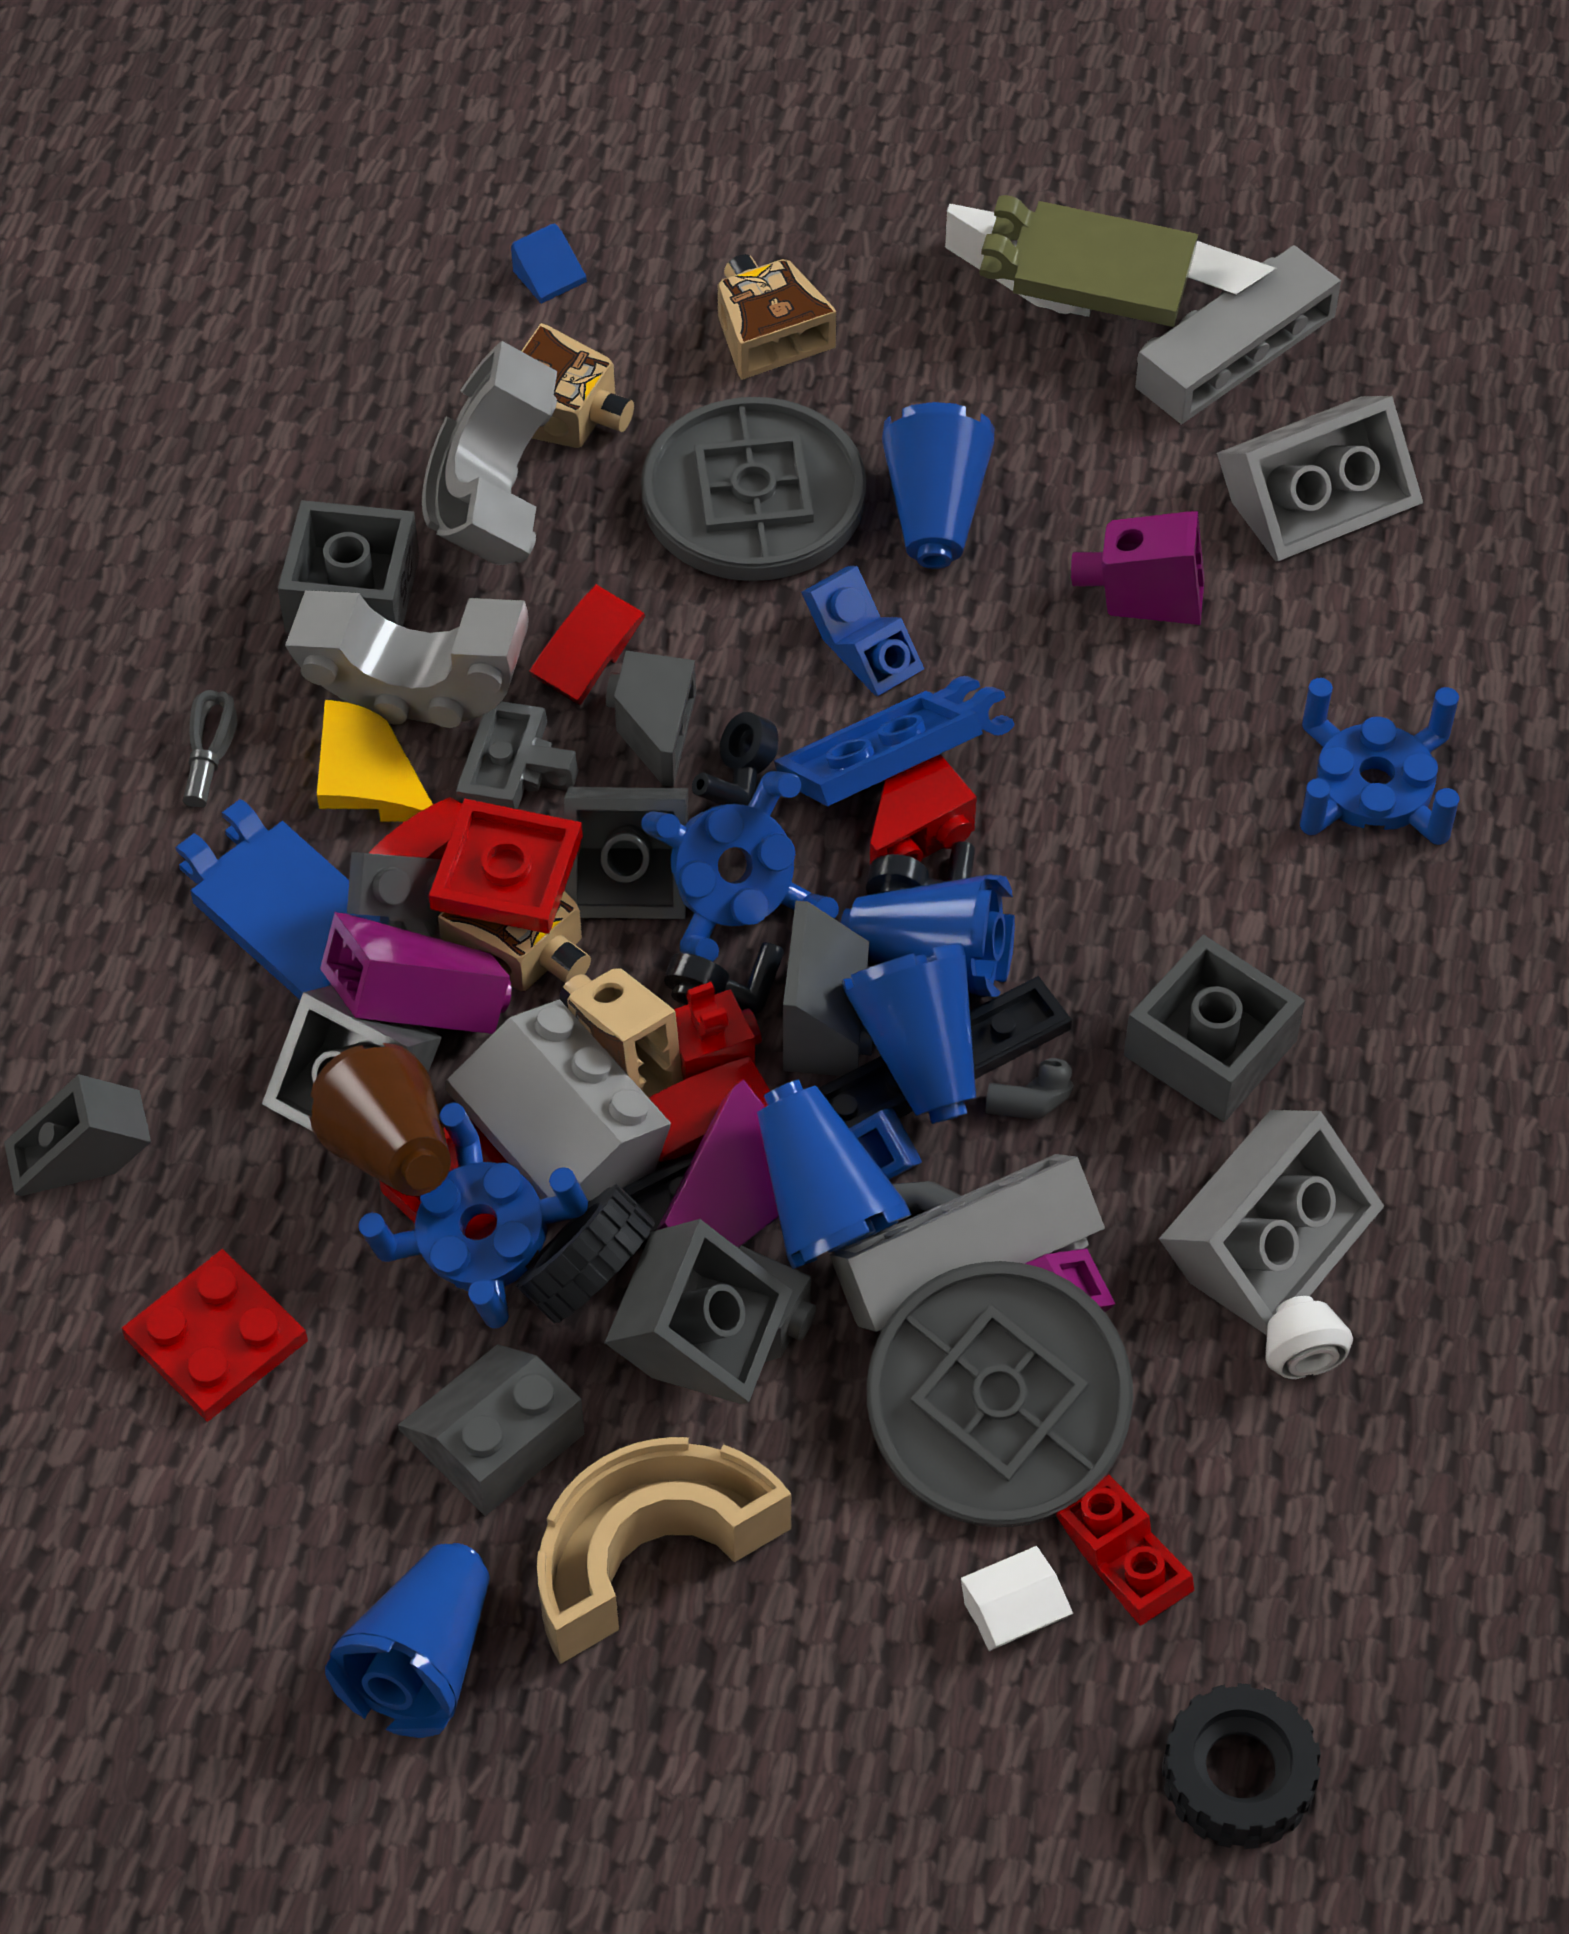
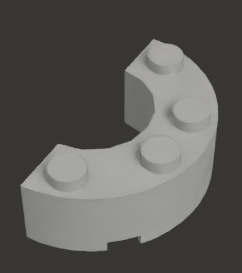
[422,341,557,565]
[285,590,529,728]

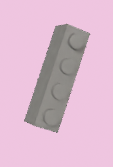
[1135,245,1341,425]
[829,1154,1105,1332]

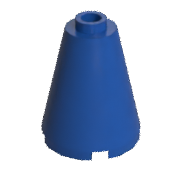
[882,402,995,569]
[841,874,1015,997]
[841,943,976,1124]
[757,1079,911,1269]
[325,1543,490,1738]

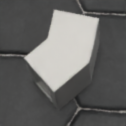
[961,1546,1073,1651]

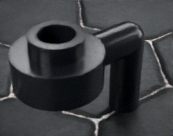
[692,712,779,806]
[866,841,975,895]
[664,942,784,1014]

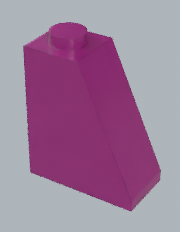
[320,912,511,1034]
[656,1079,779,1248]

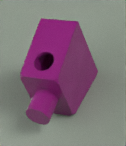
[1071,511,1205,625]

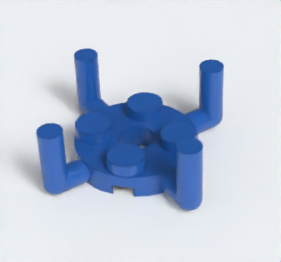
[1300,678,1459,845]
[641,771,839,961]
[359,1103,588,1328]

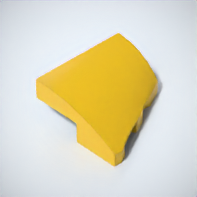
[317,700,433,821]

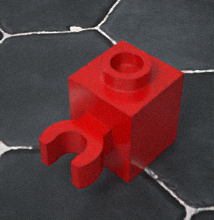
[674,982,762,1080]

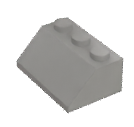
[1217,396,1423,561]
[444,999,671,1202]
[1159,1110,1384,1335]

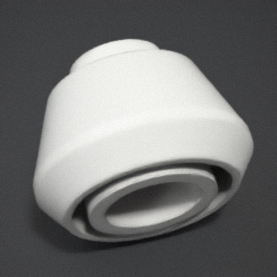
[1266,1296,1353,1379]

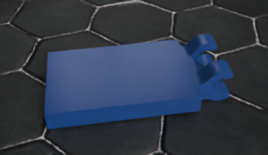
[774,676,1014,806]
[175,799,381,1000]

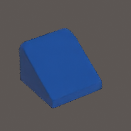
[511,223,587,304]
[849,1108,922,1180]

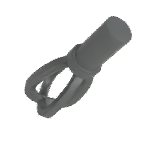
[183,690,238,808]

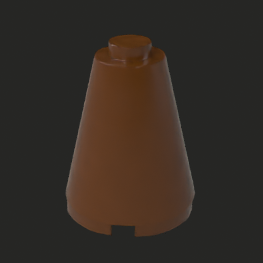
[309,1043,451,1196]

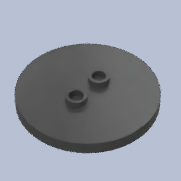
[641,397,866,581]
[867,1261,1133,1527]

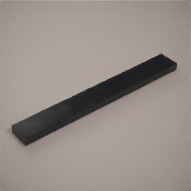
[622,976,1072,1250]

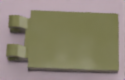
[979,195,1198,327]

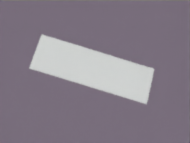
[1188,241,1276,295]

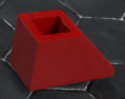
[870,754,977,864]

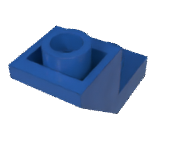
[801,566,924,696]

